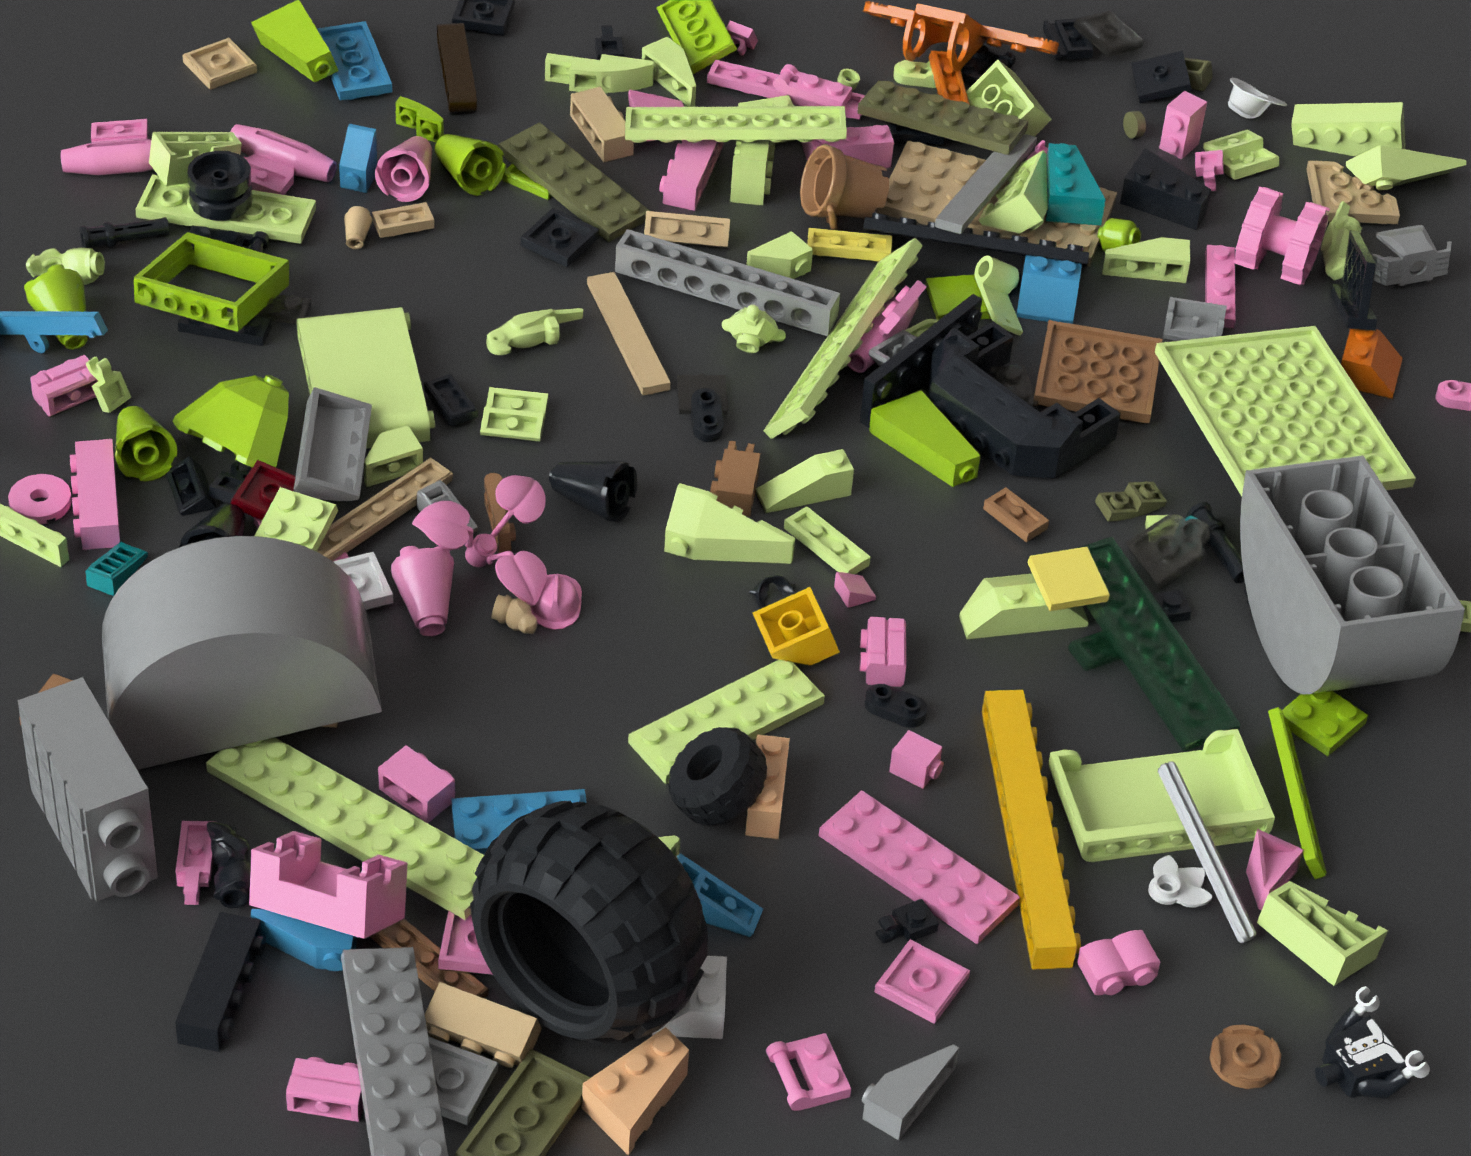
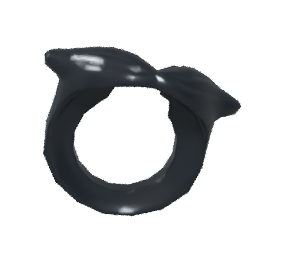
[749,575,796,609]

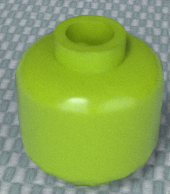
[1097,218,1141,252]

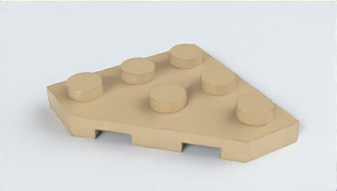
[1306,161,1400,224]

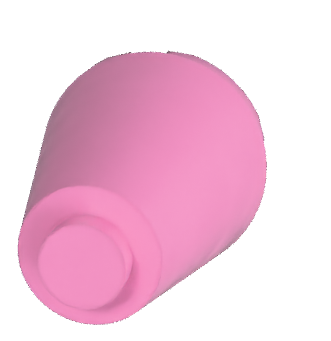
[375,136,432,202]

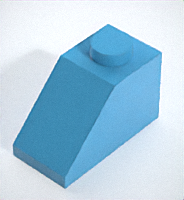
[339,124,377,193]

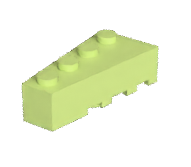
[1292,102,1406,156]

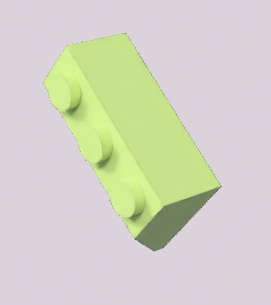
[966,60,1052,137]

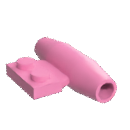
[61,119,153,175]
[230,124,337,195]
[848,280,927,373]

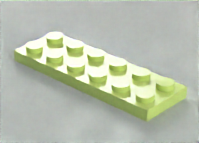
[136,174,316,244]
[628,660,825,784]

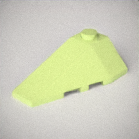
[664,483,795,564]

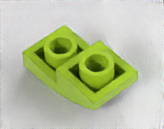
[396,96,444,142]

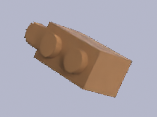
[710,441,761,517]

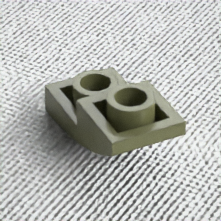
[1095,481,1167,522]

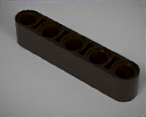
[437,23,477,113]

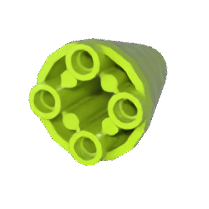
[24,264,88,350]

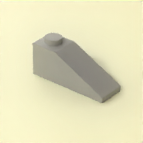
[862,1044,959,1140]

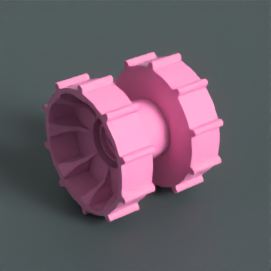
[1234,187,1330,285]

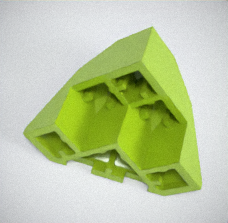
[172,375,289,467]

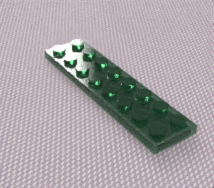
[1078,536,1241,751]

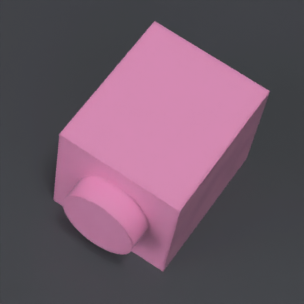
[889,730,944,789]

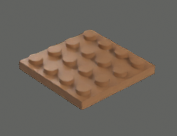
[1033,320,1163,424]

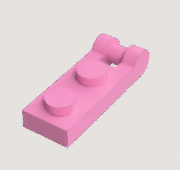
[773,64,853,106]

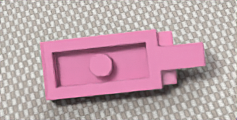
[175,821,215,905]

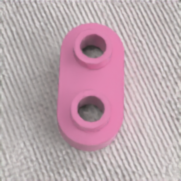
[1435,380,1471,411]

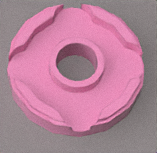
[8,474,72,524]

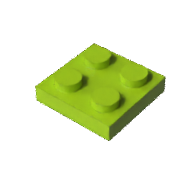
[1282,691,1368,757]

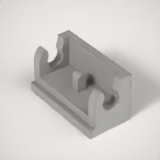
[1163,297,1227,341]

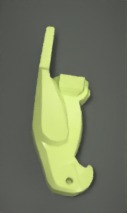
[1321,201,1362,280]
[486,308,583,355]

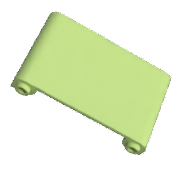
[297,307,435,448]
[1048,729,1275,862]

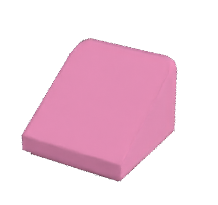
[834,572,876,608]

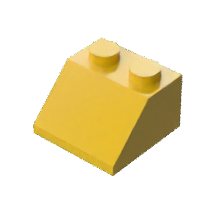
[752,587,840,665]

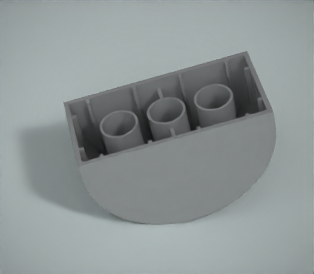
[1240,456,1465,694]
[102,536,382,770]

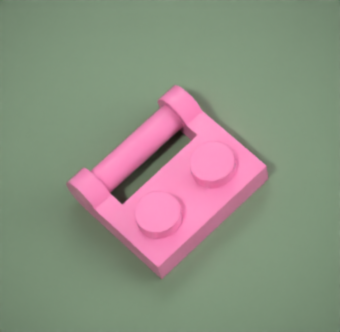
[766,1033,851,1111]

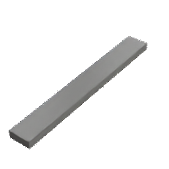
[935,134,1037,234]

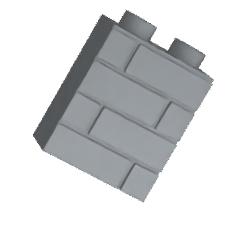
[18,677,158,901]

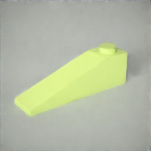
[1346,145,1466,190]
[979,150,1048,233]

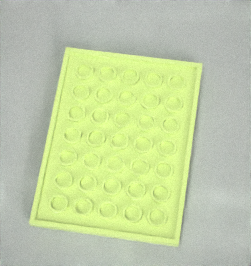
[1155,326,1416,496]

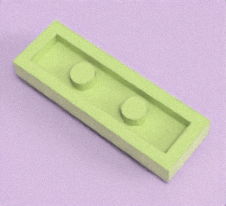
[0,504,69,567]
[784,506,871,574]

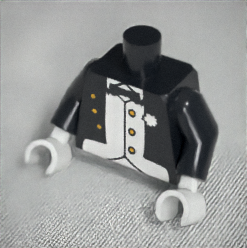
[1315,986,1430,1099]

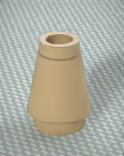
[344,206,372,249]

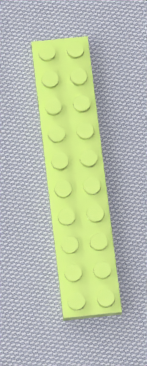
[763,238,923,439]
[206,737,484,920]

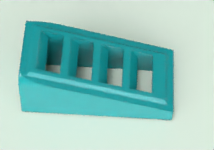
[85,542,148,596]

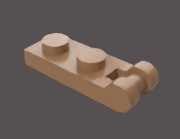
[484,473,516,553]

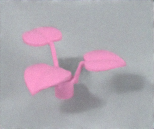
[412,475,547,606]

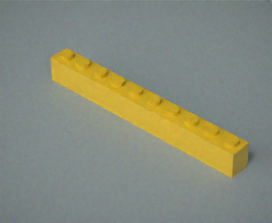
[982,690,1081,969]

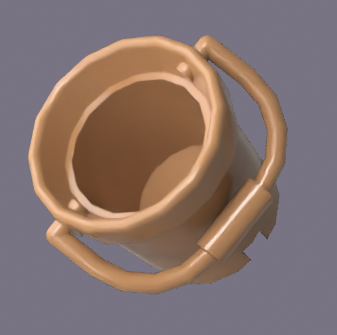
[800,144,889,230]

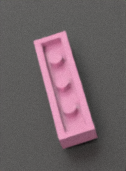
[1205,245,1236,329]

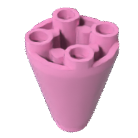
[391,546,454,636]

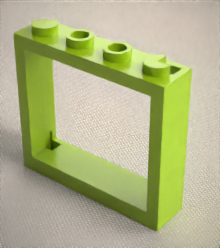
[134,232,289,332]

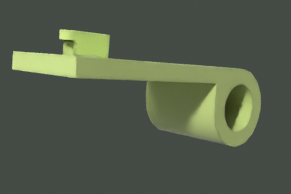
[974,255,1023,336]

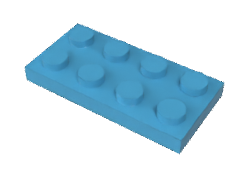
[317,21,392,101]
[451,789,587,855]

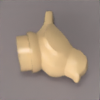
[491,594,538,634]

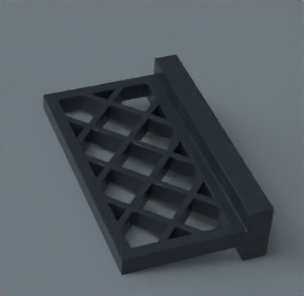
[1330,230,1377,331]

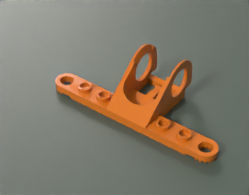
[863,1,1059,71]

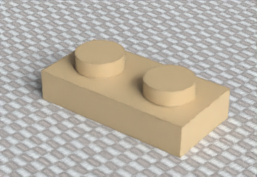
[372,202,434,238]

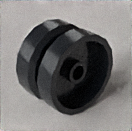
[187,151,252,221]

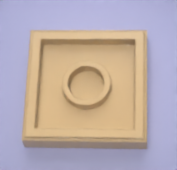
[183,38,257,90]

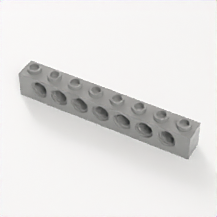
[615,229,840,336]

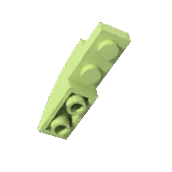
[545,53,654,93]

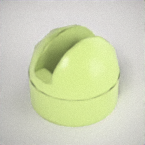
[837,68,860,91]

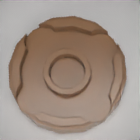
[1209,1024,1281,1089]

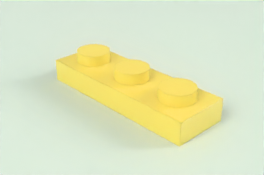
[807,228,892,262]

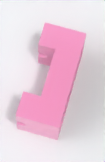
[249,831,407,939]

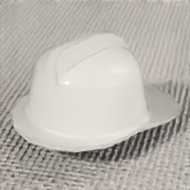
[1228,77,1287,119]

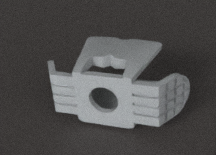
[1372,225,1452,286]

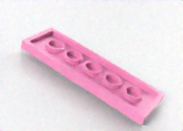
[819,790,1020,944]

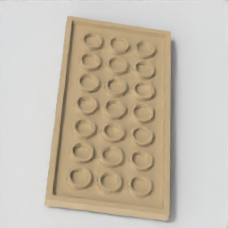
[876,141,1117,267]

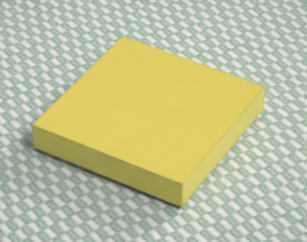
[1027,547,1110,611]

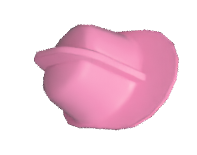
[530,574,582,630]

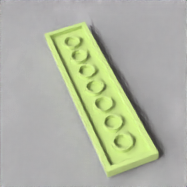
[625,106,847,143]

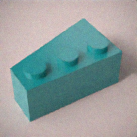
[1046,143,1106,226]

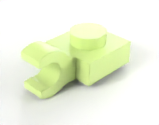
[86,357,131,413]

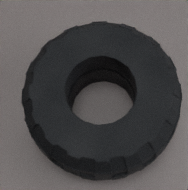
[668,727,767,826]

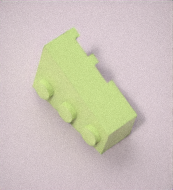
[149,132,242,186]
[730,140,775,205]
[1257,881,1388,986]

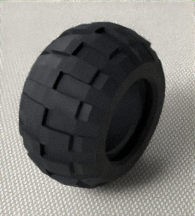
[470,801,708,1045]

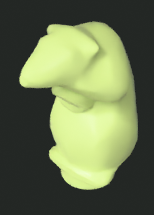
[26,248,105,285]

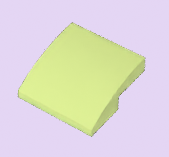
[1203,129,1279,180]
[480,387,549,442]

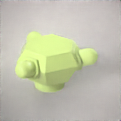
[722,305,786,353]

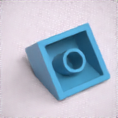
[1016,255,1082,324]

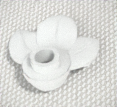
[1148,855,1212,908]

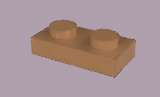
[983,487,1049,543]

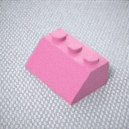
[801,125,894,168]

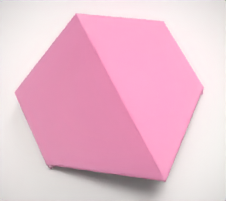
[1246,829,1303,911]

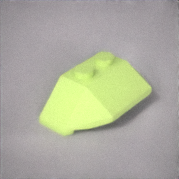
[959,573,1089,639]

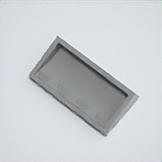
[293,387,372,501]

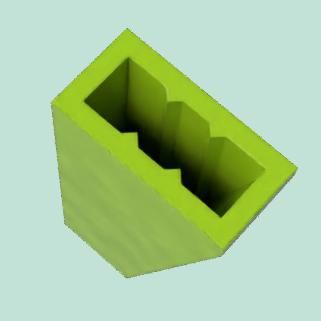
[251,0,339,83]
[869,391,981,487]

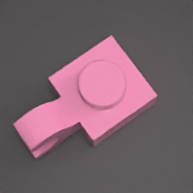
[1195,150,1224,191]

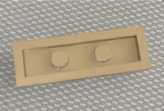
[644,211,731,248]

